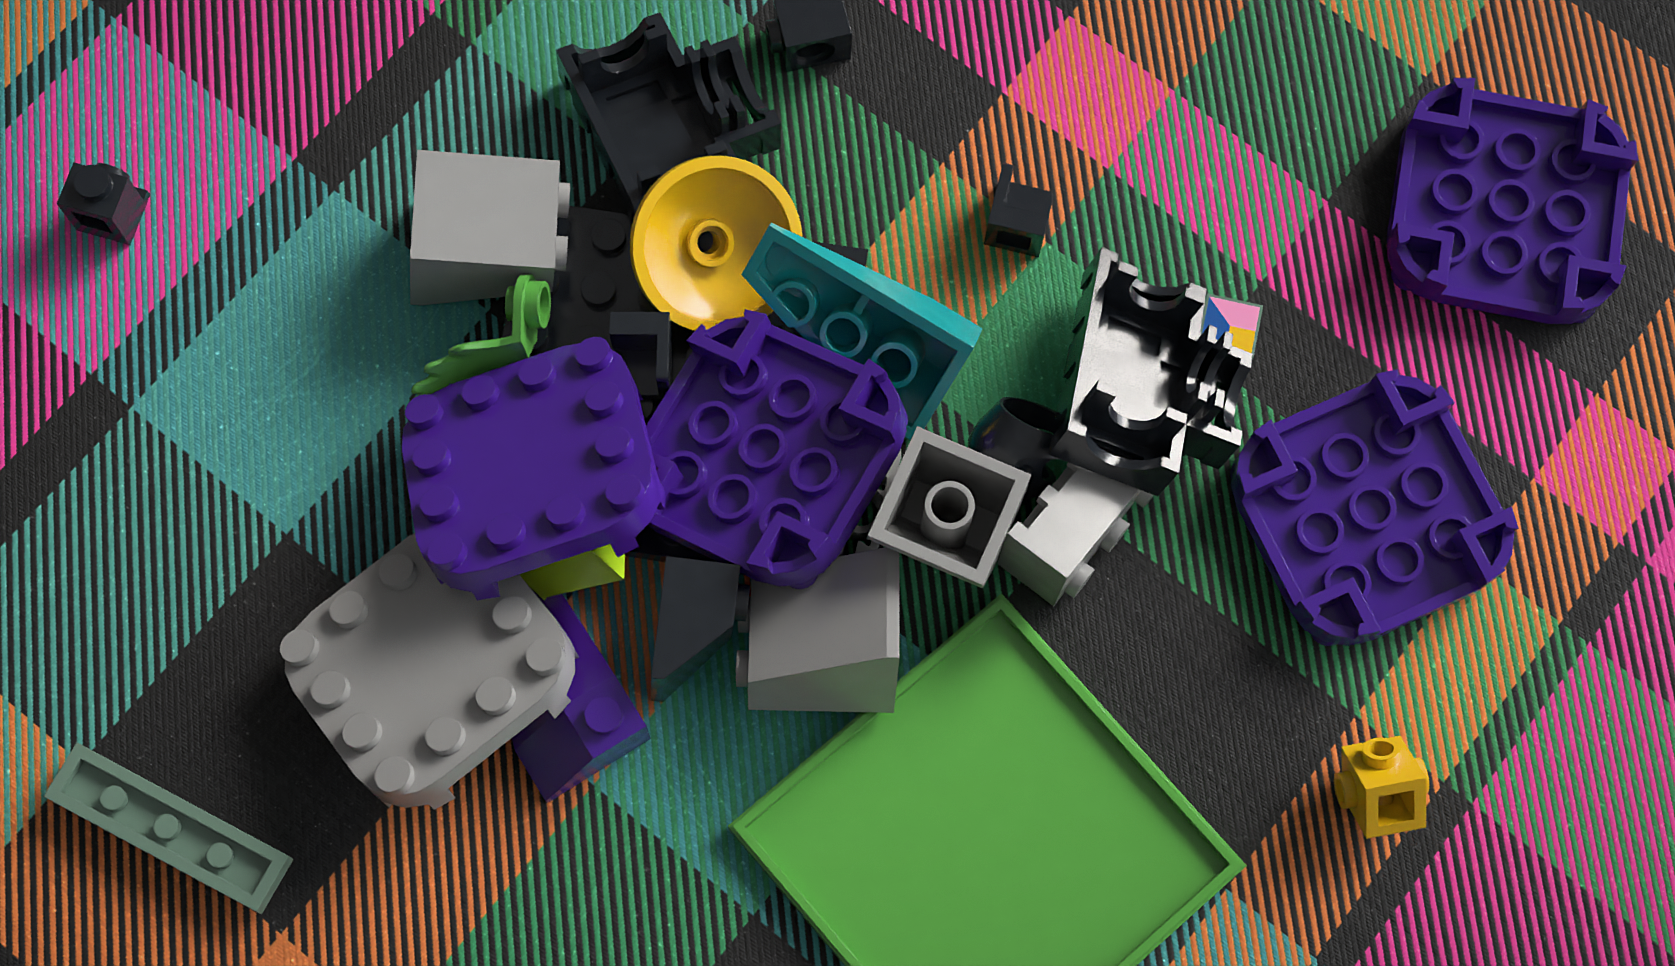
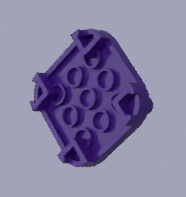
[1386,78,1638,324]
[646,309,908,589]
[402,337,665,600]
[1230,369,1519,646]

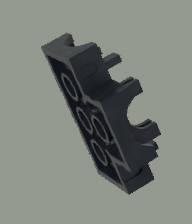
[556,12,781,223]
[1048,247,1253,497]

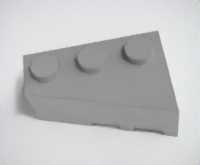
[997,445,1154,606]

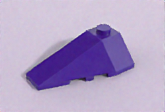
[512,589,651,803]

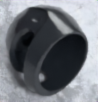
[967,397,1058,501]

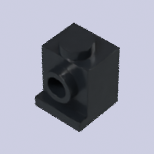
[57,162,150,245]

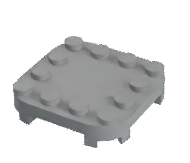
[280,533,579,810]

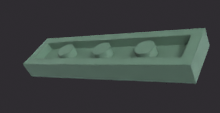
[43,743,294,914]

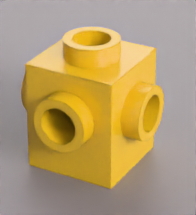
[1334,736,1429,839]

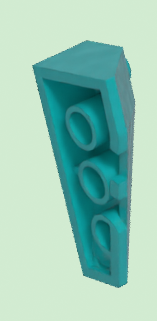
[741,222,983,440]

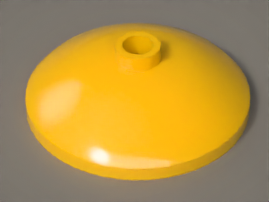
[630,156,803,331]

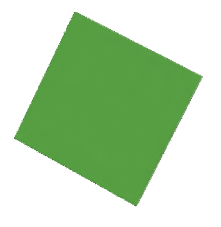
[728,593,1247,966]

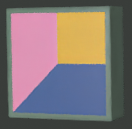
[1200,293,1263,360]

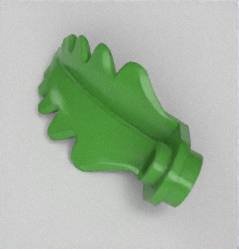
[411,274,551,397]

